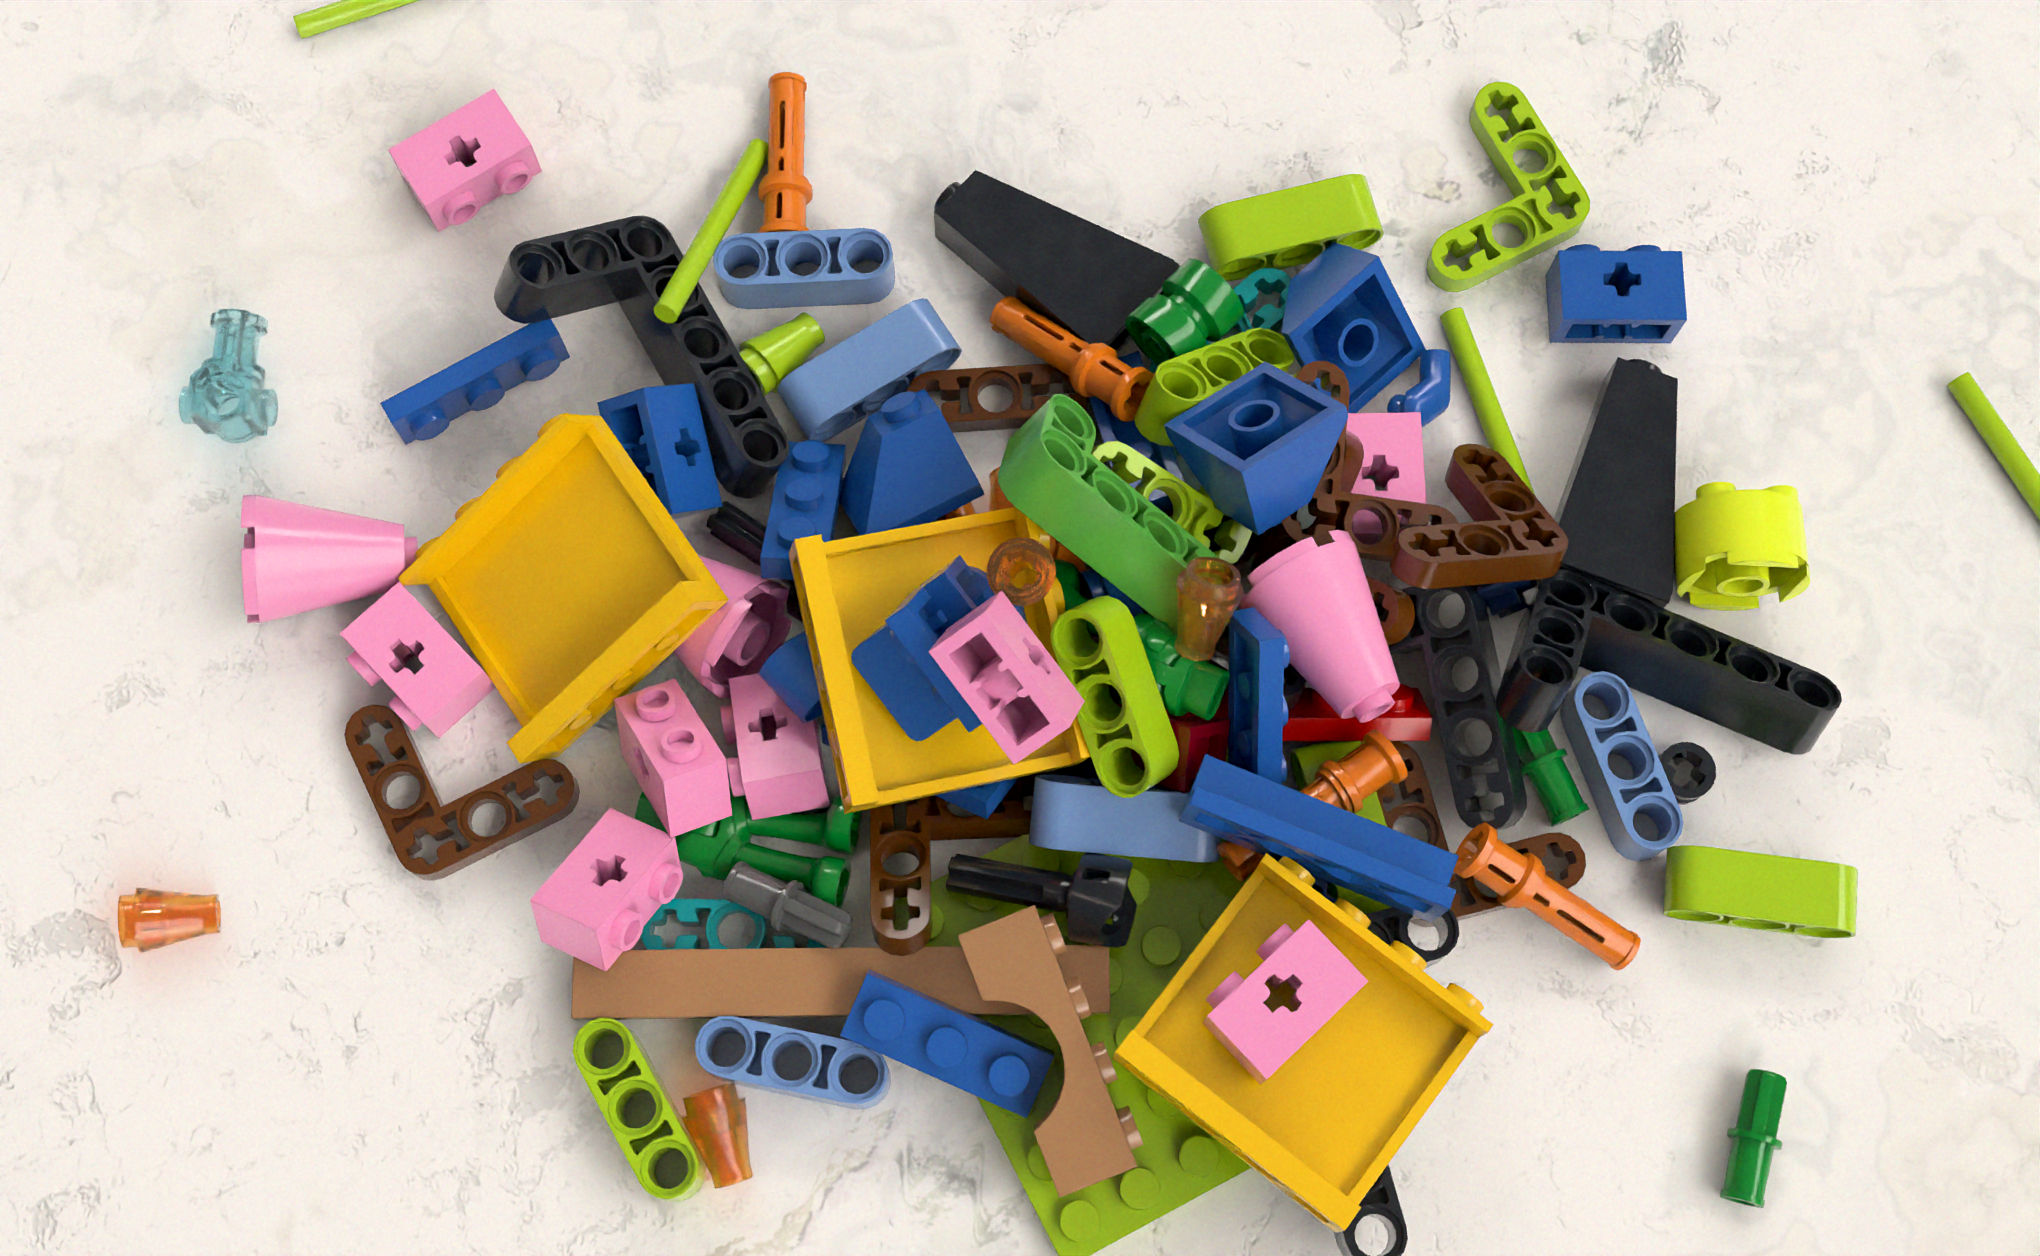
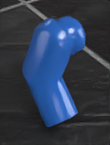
[1387,349,1451,427]

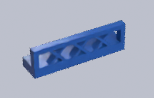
[1178,754,1459,923]

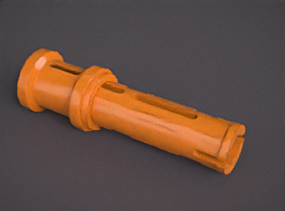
[757,72,813,233]
[990,296,1154,422]
[1217,729,1408,882]
[1453,822,1641,971]

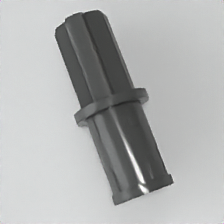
[722,861,853,949]

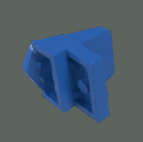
[851,555,1028,741]

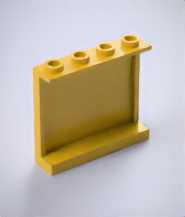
[398,413,729,763]
[788,506,1091,814]
[1112,853,1494,1233]

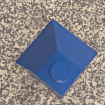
[1281,242,1426,413]
[1164,362,1349,535]
[840,389,985,536]

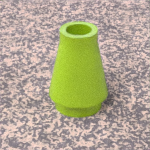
[739,312,825,396]

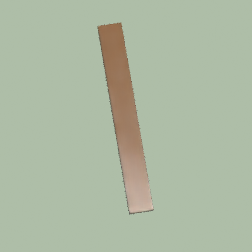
[571,945,1110,1020]

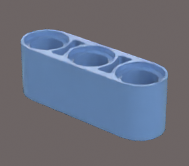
[713,228,895,309]
[777,298,962,442]
[1560,671,1684,862]
[1029,774,1222,862]
[695,1016,891,1109]

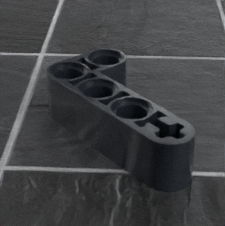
[1375,586,1527,830]

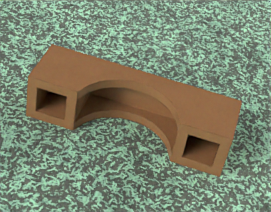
[958,905,1144,1198]

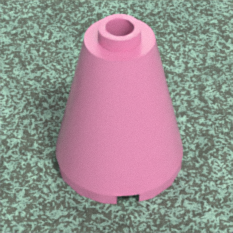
[241,495,418,623]
[1234,530,1400,723]
[673,555,792,699]

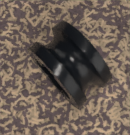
[1658,742,1716,805]

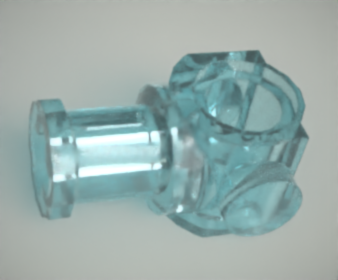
[179,309,278,443]

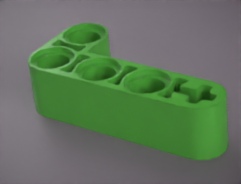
[998,394,1237,636]

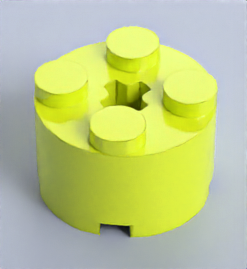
[1674,481,1810,611]

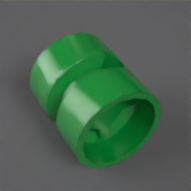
[1125,258,1244,367]

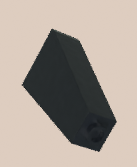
[934,170,1180,353]
[1554,357,1678,608]

